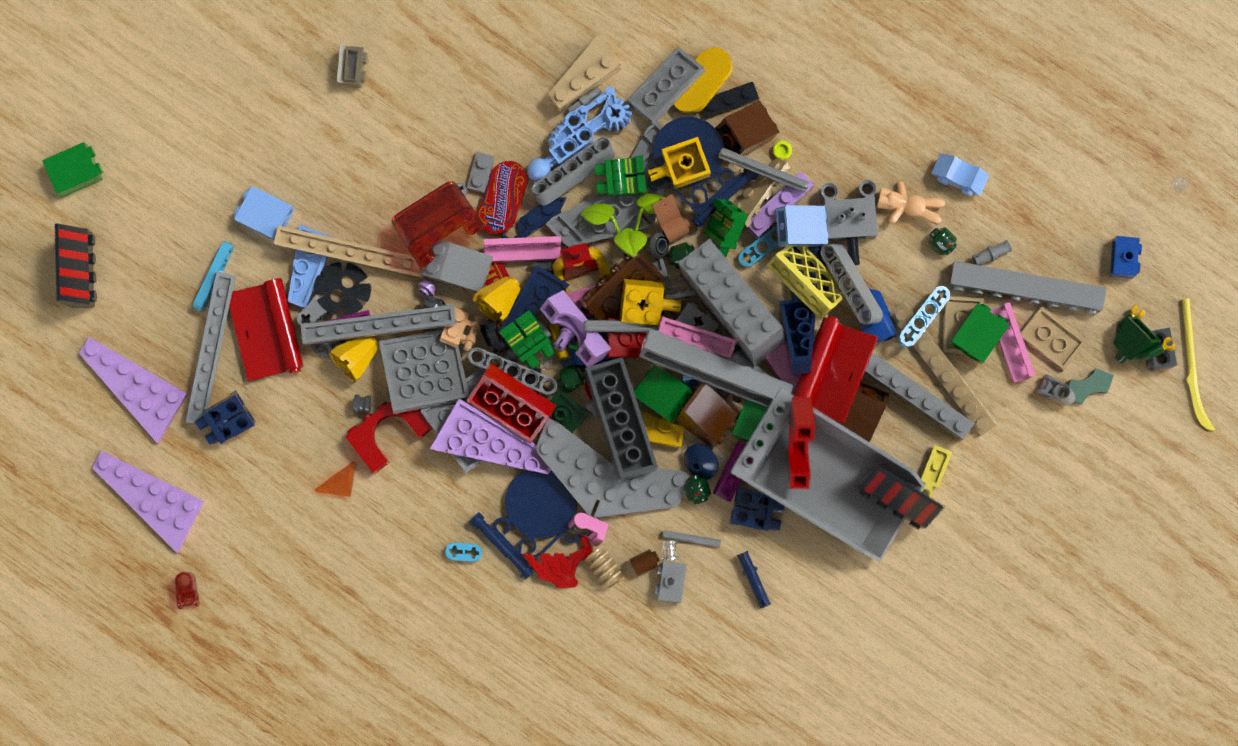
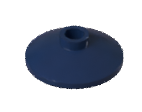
[684,444,719,480]

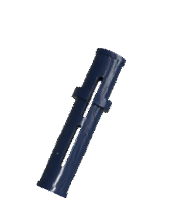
[737,551,771,609]

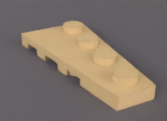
[733,158,790,227]

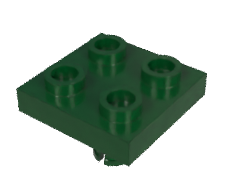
[544,389,589,433]

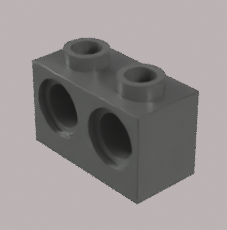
[1145,328,1177,371]

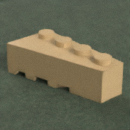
[548,35,621,113]

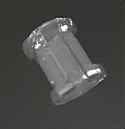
[661,540,679,561]

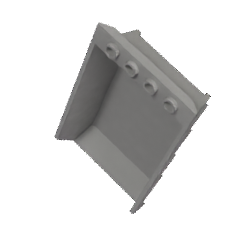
[731,388,925,562]

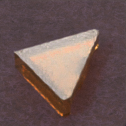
[315,461,357,497]

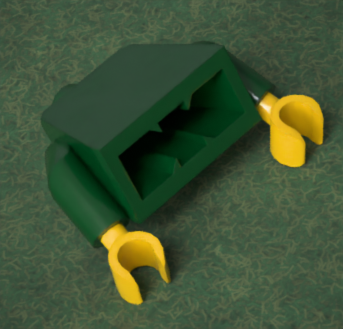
[1113,305,1176,364]

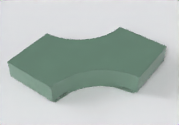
[1064,369,1114,405]

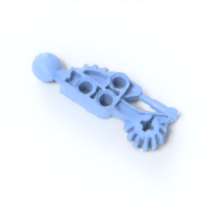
[527,86,632,182]

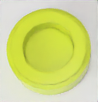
[773,141,792,161]

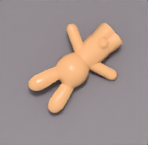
[876,181,945,225]

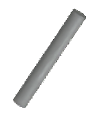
[663,530,721,547]

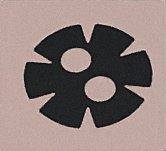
[314,262,371,315]

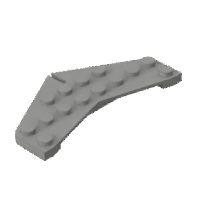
[546,122,666,248]
[536,418,691,518]

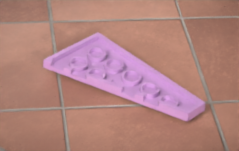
[79,337,188,444]
[429,399,551,475]
[92,451,205,553]

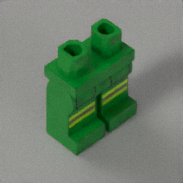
[595,155,646,197]
[704,198,748,257]
[499,310,555,370]

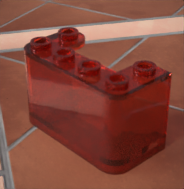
[391,181,485,269]

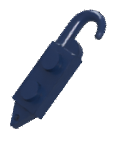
[500,197,566,238]

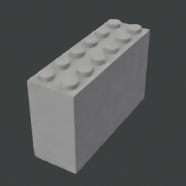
[679,238,785,367]

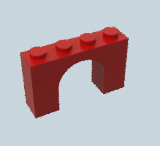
[786,397,815,489]
[345,401,433,474]

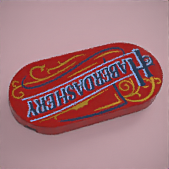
[478,161,528,235]

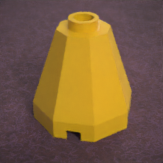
[473,276,521,325]
[329,336,378,383]

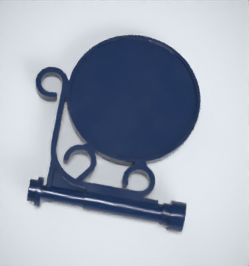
[648,116,759,228]
[468,470,580,580]

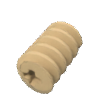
[585,546,625,588]

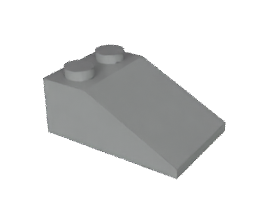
[423,239,493,292]

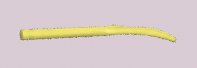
[1182,299,1215,431]

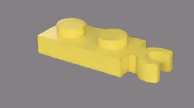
[920,445,952,498]

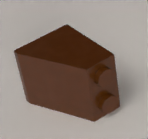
[715,100,779,165]
[675,382,737,448]
[835,382,889,443]

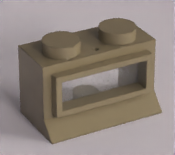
[336,45,368,88]

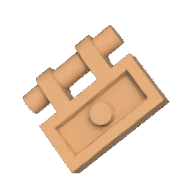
[439,307,482,351]

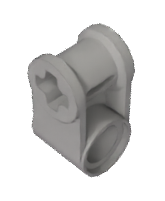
[297,294,330,327]
[1036,374,1075,406]

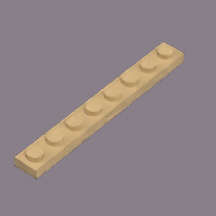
[274,226,428,279]
[890,301,997,436]

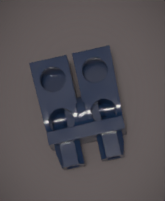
[195,390,255,445]
[729,487,785,531]

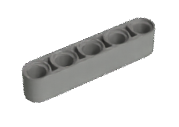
[531,137,615,205]
[821,244,883,324]
[468,348,557,396]

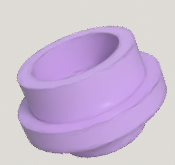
[418,280,436,297]

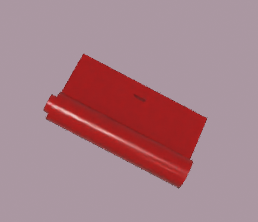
[229,278,304,382]
[793,315,878,424]

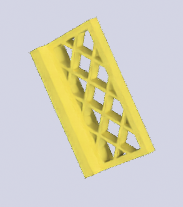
[766,247,845,320]

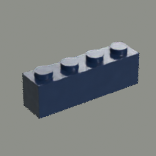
[779,299,816,375]

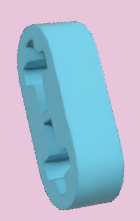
[446,543,483,562]

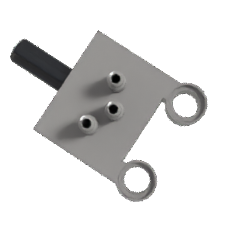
[820,180,878,266]

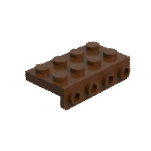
[581,251,666,320]

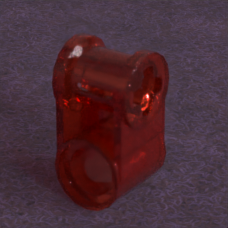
[175,571,199,610]

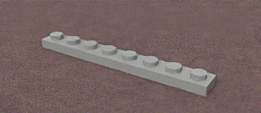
[185,272,235,424]
[301,305,456,345]

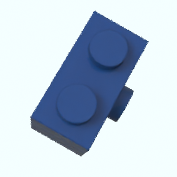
[1110,236,1142,279]

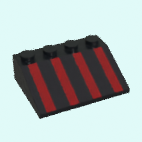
[55,224,97,308]
[856,465,945,530]

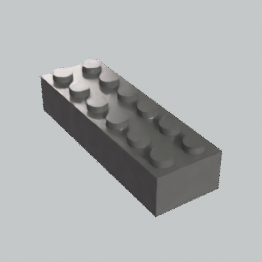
[584,357,658,482]

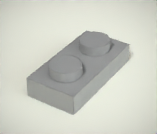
[467,152,495,194]

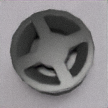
[353,394,371,414]

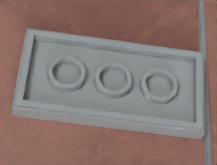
[626,47,706,125]

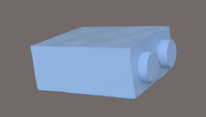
[234,186,295,240]
[776,205,828,247]

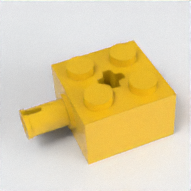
[648,137,711,189]
[619,279,681,325]

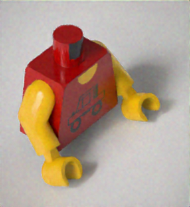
[552,243,610,294]

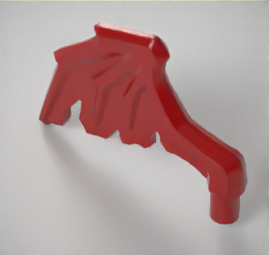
[523,536,593,588]

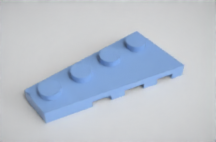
[288,224,333,308]

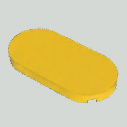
[674,48,732,114]

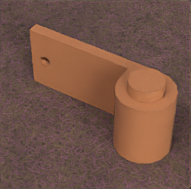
[652,194,691,244]

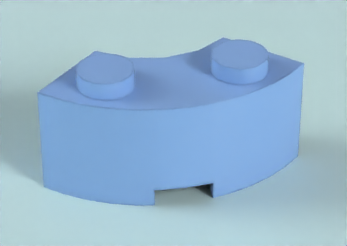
[931,153,989,196]

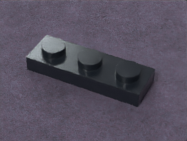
[702,81,760,119]

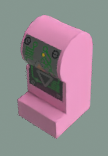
[569,513,609,547]

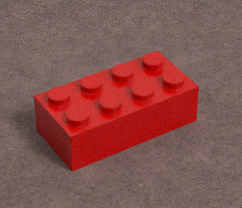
[466,363,556,443]

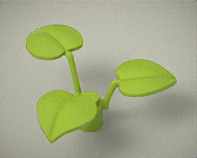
[580,194,665,257]

